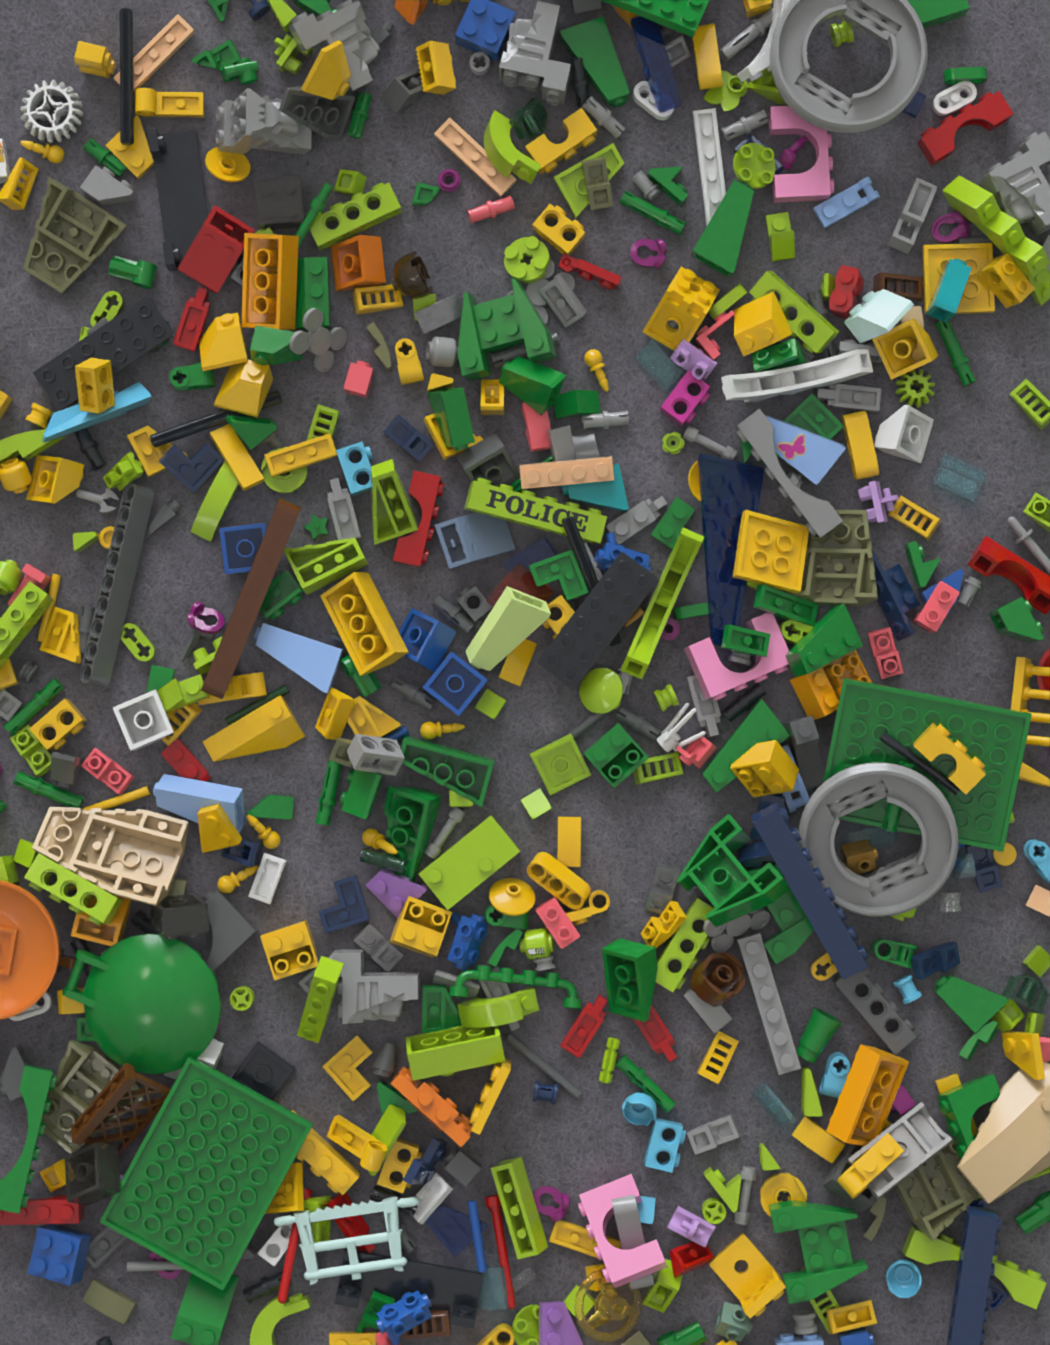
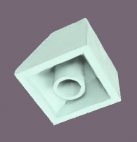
[844,289,914,343]

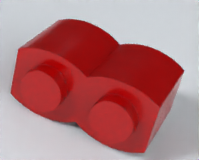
[829,265,864,319]

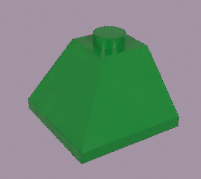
[250,325,303,365]

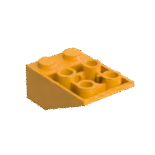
[790,650,872,720]
[71,895,132,946]

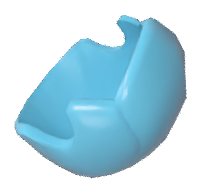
[622,1092,657,1126]
[886,1259,922,1299]

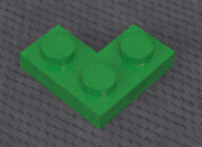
[650,497,696,550]
[529,550,589,602]

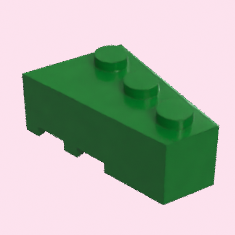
[786,604,863,677]

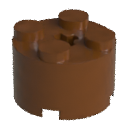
[690,952,746,1007]

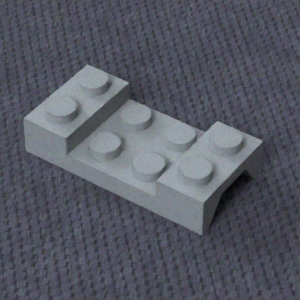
[847,1102,952,1200]

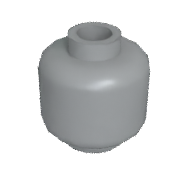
[426,336,459,368]

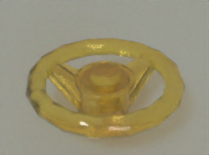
[574,1267,642,1342]

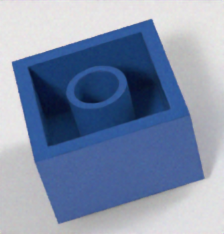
[455,0,516,62]
[219,523,266,574]
[422,651,488,717]
[27,1224,92,1286]

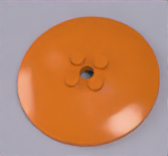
[0,880,60,1019]

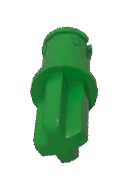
[348,92,372,139]
[83,138,126,177]

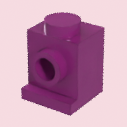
[891,1084,916,1117]

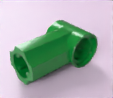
[108,256,158,289]
[339,654,381,698]
[1014,1191,1050,1235]
[657,1321,707,1345]

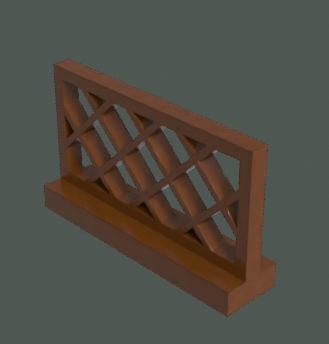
[71,1063,171,1158]

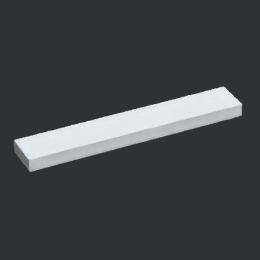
[692,108,726,227]

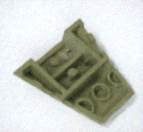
[23,177,127,293]
[788,510,878,607]
[42,1040,144,1154]
[895,1135,980,1241]

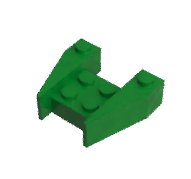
[458,278,557,381]
[677,814,791,927]
[747,863,814,964]
[768,1200,868,1304]

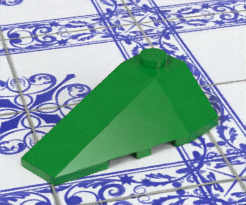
[384,786,442,883]

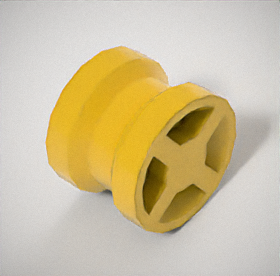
[25,403,54,429]

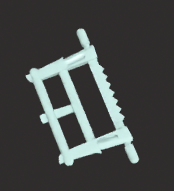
[274,1197,419,1285]

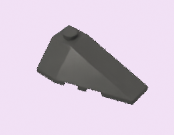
[279,86,355,139]

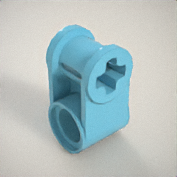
[1023,839,1050,883]
[819,1052,850,1098]

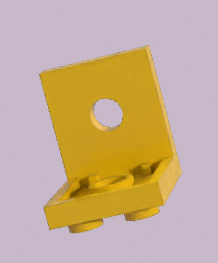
[642,266,720,351]
[708,1232,786,1318]

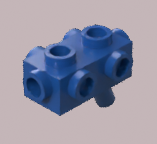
[594,532,651,573]
[447,912,489,971]
[375,1290,432,1345]

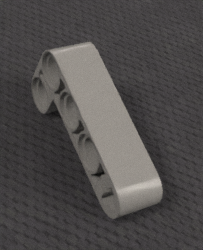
[611,1194,654,1290]

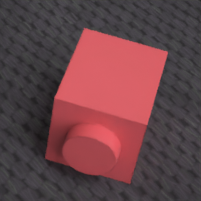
[343,361,374,398]

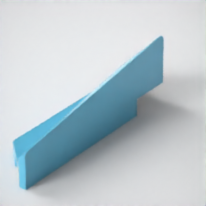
[42,382,152,443]

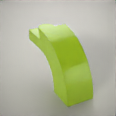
[483,110,542,184]
[457,987,539,1028]
[250,1293,312,1345]

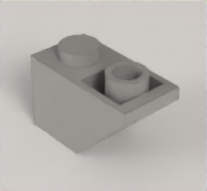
[80,165,137,206]

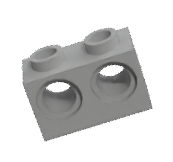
[347,734,405,776]

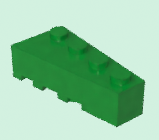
[701,699,790,793]
[401,736,495,807]

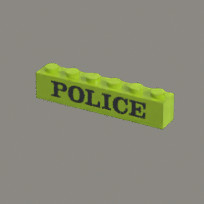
[464,478,607,545]

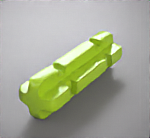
[599,1037,620,1084]

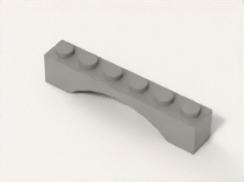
[737,408,843,538]
[735,931,801,1075]

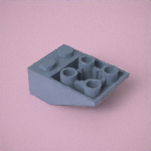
[435,513,516,571]

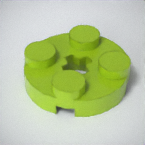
[504,236,551,284]
[261,447,308,494]

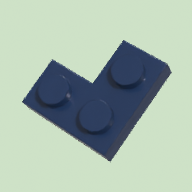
[159,443,224,493]
[318,875,370,933]
[403,1138,448,1185]

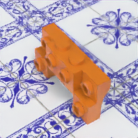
[390,1067,472,1148]

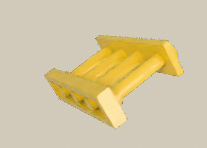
[1011,657,1050,747]

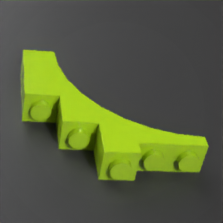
[942,175,1050,306]
[621,528,704,680]

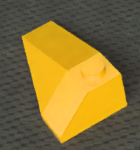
[203,696,305,762]

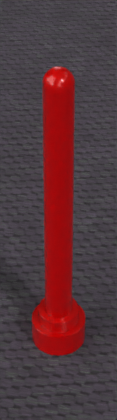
[278,1188,313,1304]
[484,1194,516,1309]

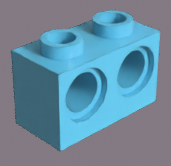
[336,442,373,496]
[644,1117,686,1173]

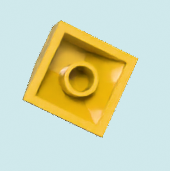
[301,40,351,100]
[199,313,248,371]
[872,318,939,380]
[214,360,273,418]
[26,455,84,504]

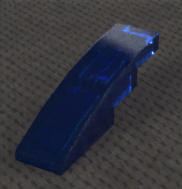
[630,16,681,113]

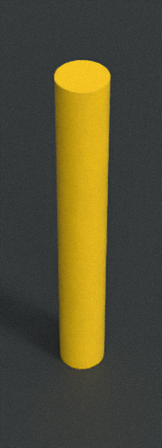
[37,574,61,642]
[82,786,151,810]

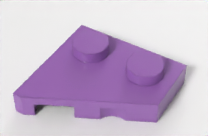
[366,868,429,919]
[539,1301,583,1345]

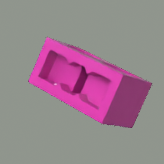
[660,370,711,427]

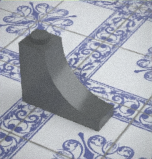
[784,716,825,789]
[200,890,258,972]

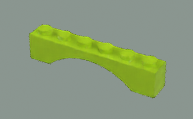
[902,1225,1047,1309]

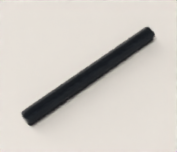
[119,8,134,145]
[150,391,282,447]
[562,516,621,646]

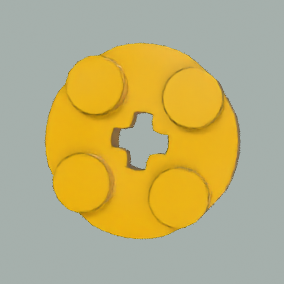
[760,1173,807,1217]

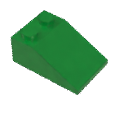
[602,938,658,1022]
[171,1273,239,1345]

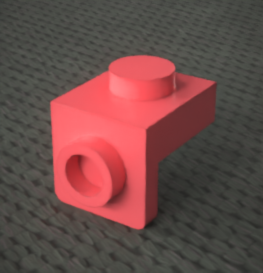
[675,736,717,769]

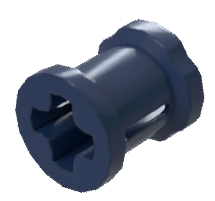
[532,1080,558,1105]

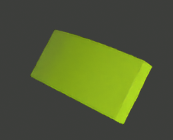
[10,725,52,777]

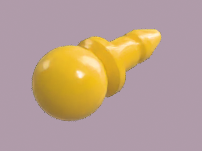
[20,141,65,164]
[584,349,609,392]
[420,721,465,740]
[246,815,281,849]
[362,828,398,854]
[217,865,259,894]

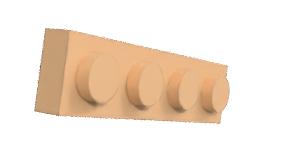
[113,14,195,94]
[434,117,517,198]
[519,456,614,489]

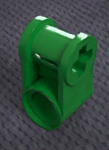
[169,363,216,391]
[484,904,529,929]
[870,938,918,969]

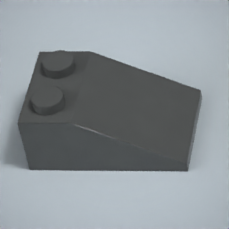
[822,1143,876,1213]

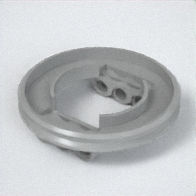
[770,0,928,133]
[798,762,958,917]

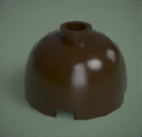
[391,251,433,299]

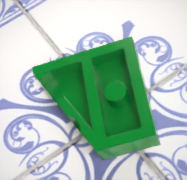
[784,393,844,439]
[421,985,462,1033]

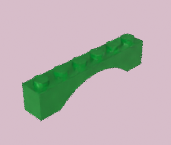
[0,1065,57,1214]

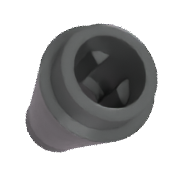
[372,1042,397,1078]

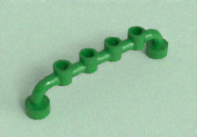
[449,965,582,1009]

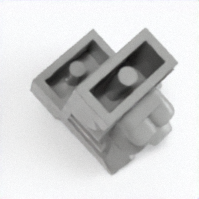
[288,0,380,92]
[499,1,571,106]
[216,88,312,155]
[980,132,1050,237]
[329,949,420,1024]

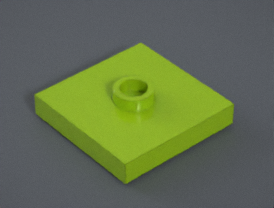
[530,733,591,796]

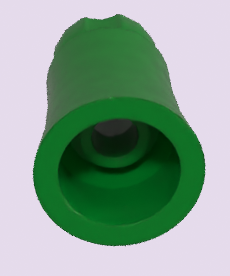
[796,1007,842,1063]

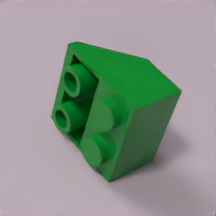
[988,597,1044,643]
[583,723,649,788]

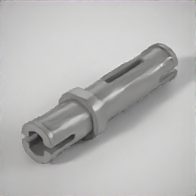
[719,8,773,62]

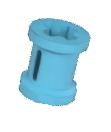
[893,974,922,1004]

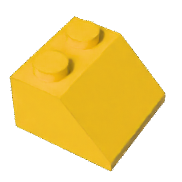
[734,291,793,357]

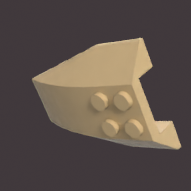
[32,807,189,906]
[957,1062,1050,1204]

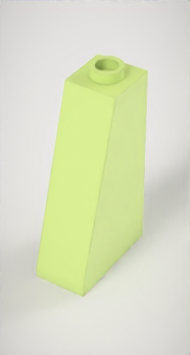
[466,586,551,671]

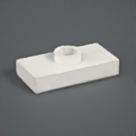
[248,853,287,904]
[413,1172,453,1224]

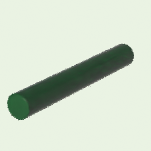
[225,685,290,726]

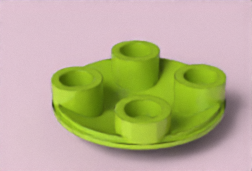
[733,143,776,189]
[579,668,623,714]
[512,1304,539,1345]

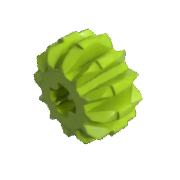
[895,369,935,408]

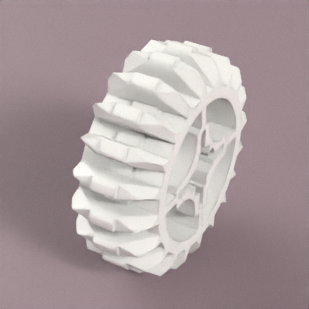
[20,80,84,143]

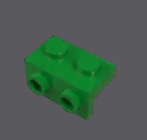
[752,338,806,372]
[260,570,304,620]

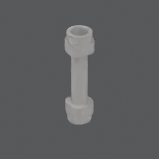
[682,426,737,463]
[424,807,466,860]
[733,1166,757,1225]

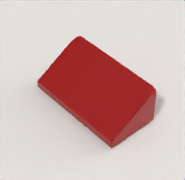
[669,1241,715,1278]

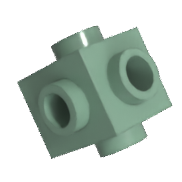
[714,1302,753,1342]

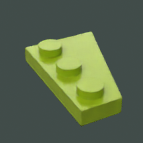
[553,143,624,218]

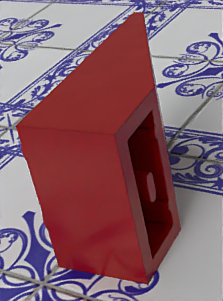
[177,205,255,294]

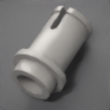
[632,170,660,201]
[957,576,982,607]
[618,664,633,695]

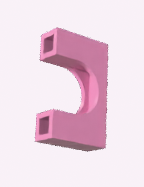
[768,106,834,203]
[684,613,789,701]
[578,1174,668,1288]

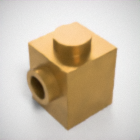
[841,838,879,874]

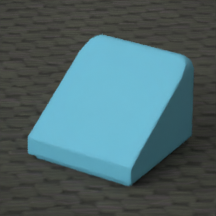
[637,1196,656,1224]

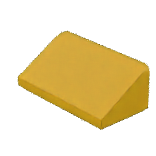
[499,639,537,686]
[315,687,355,740]
[826,1300,877,1335]

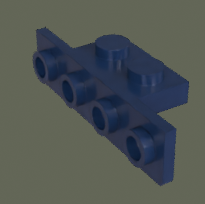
[872,551,920,641]

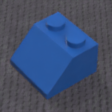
[399,608,457,672]

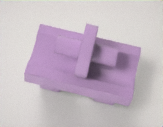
[670,339,717,381]
[858,481,899,523]
[667,1206,716,1247]

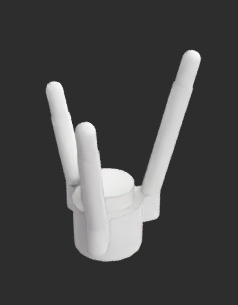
[656,703,706,752]

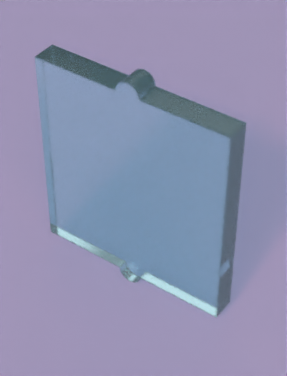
[470,1264,509,1311]

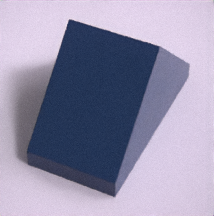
[222,838,263,867]

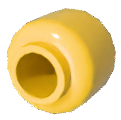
[0,458,32,494]

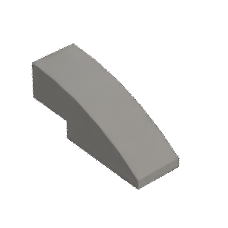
[887,178,938,254]

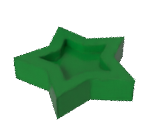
[303,514,329,540]

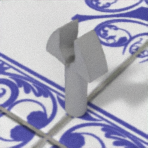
[76,488,121,513]

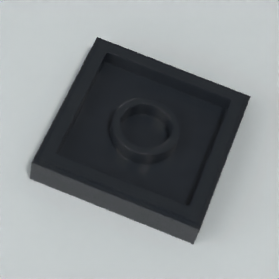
[231,1041,295,1100]

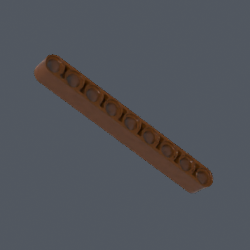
[201,498,301,699]

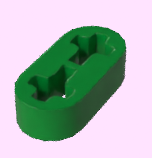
[943,67,987,85]
[674,601,719,620]

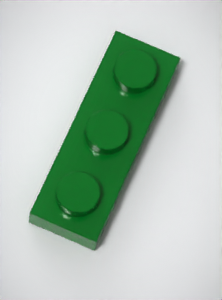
[753,584,818,626]

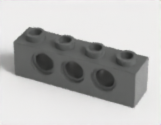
[832,969,916,1055]

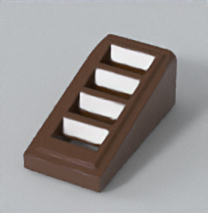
[873,272,923,301]
[401,1310,451,1340]

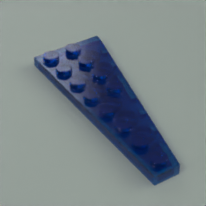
[698,454,765,647]

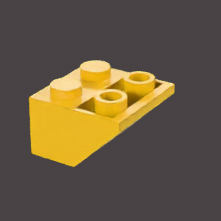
[730,740,799,798]
[389,896,452,958]
[260,920,319,981]

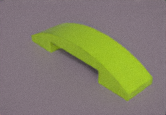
[190,462,239,542]

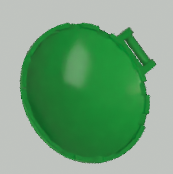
[62,933,221,1074]

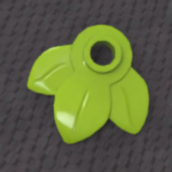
[704,70,748,112]

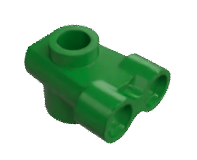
[221,58,259,85]

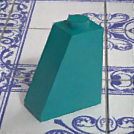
[925,259,972,323]
[562,464,629,512]

